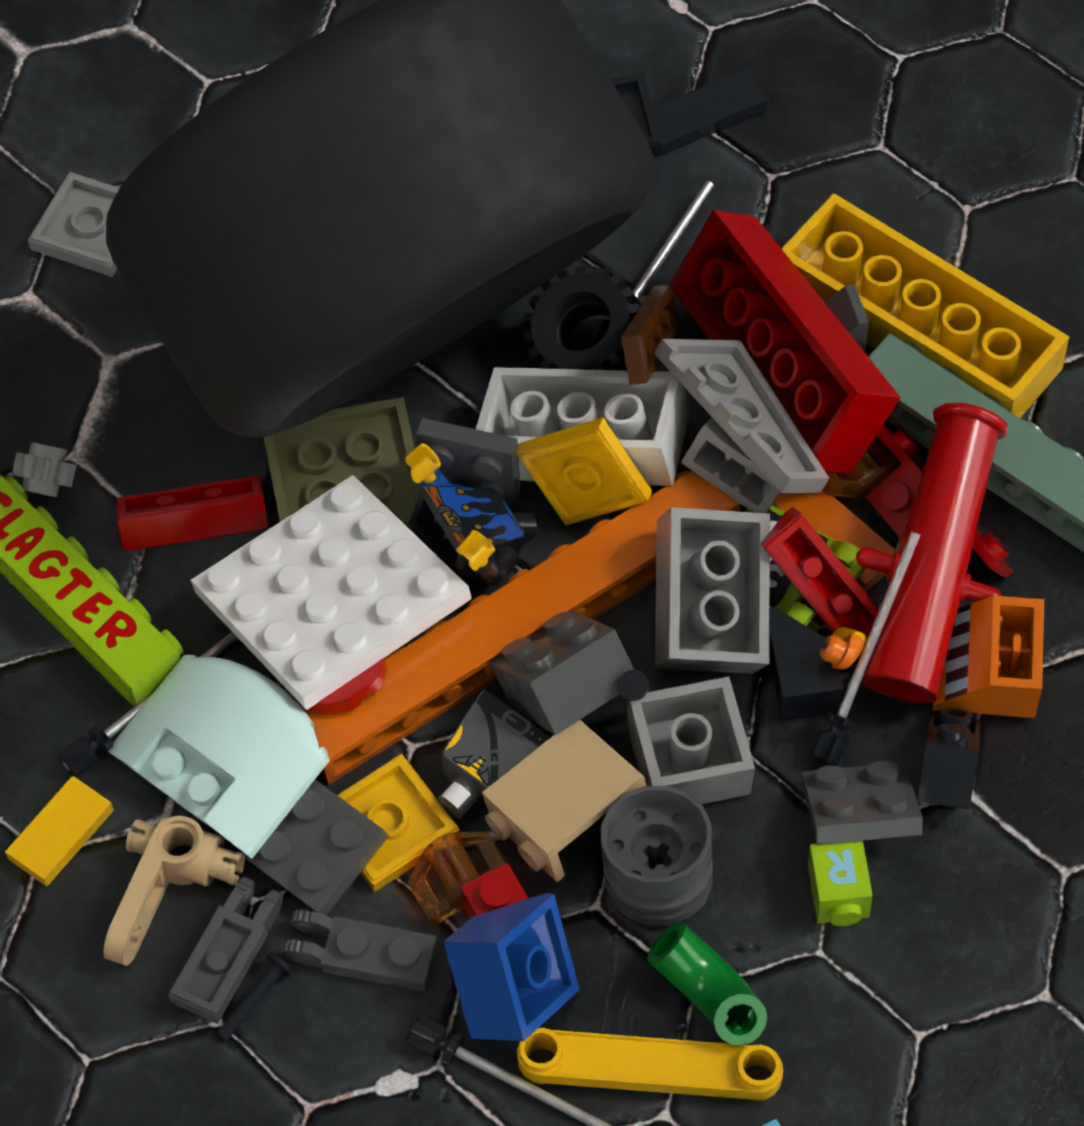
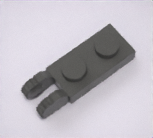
[169,877,284,1024]
[281,909,438,992]

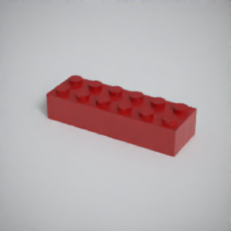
[669,210,901,473]

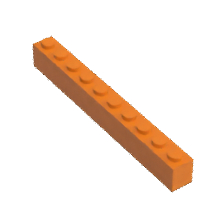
[301,470,740,785]

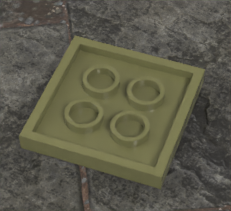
[263,397,423,531]

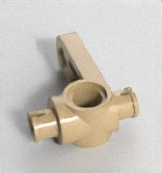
[104,816,245,966]

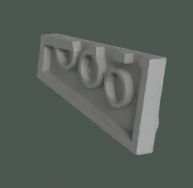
[654,339,829,493]

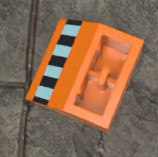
[933,595,1045,718]

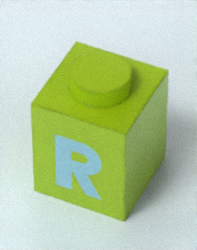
[808,840,873,926]

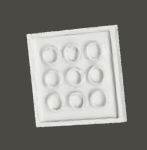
[191,475,471,710]

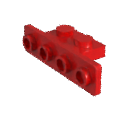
[866,425,1014,578]

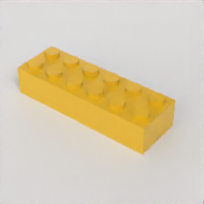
[782,193,1069,418]

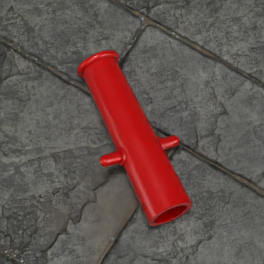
[856,403,1007,704]

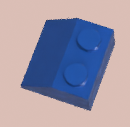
[444,893,580,1041]

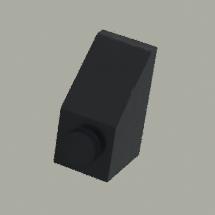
[769,607,850,721]

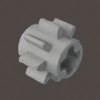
[12,442,76,497]

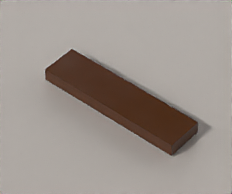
[621,284,679,385]

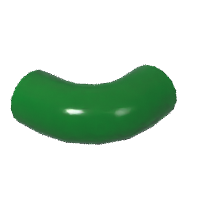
[647,922,767,1046]

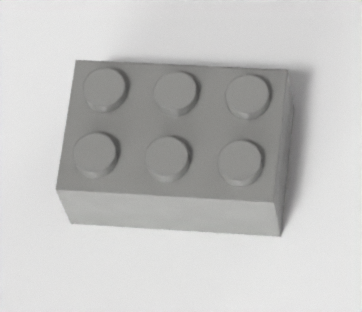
[655,507,770,674]

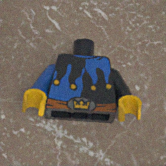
[405,443,537,586]

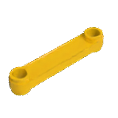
[517,1028,783,1101]

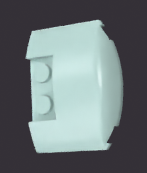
[108,655,330,859]

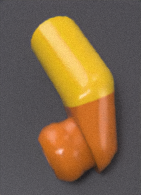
[820,627,867,670]

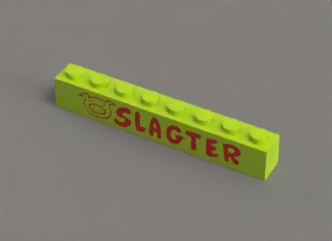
[0,475,183,707]

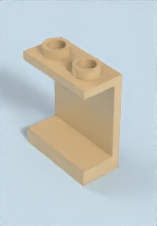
[482,720,646,882]

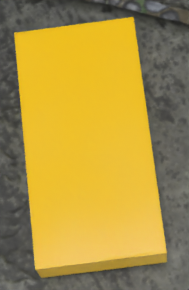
[5,776,114,887]

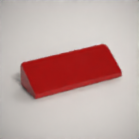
[117,475,268,551]
[760,507,879,639]

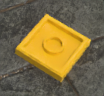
[516,417,652,526]
[337,754,461,892]

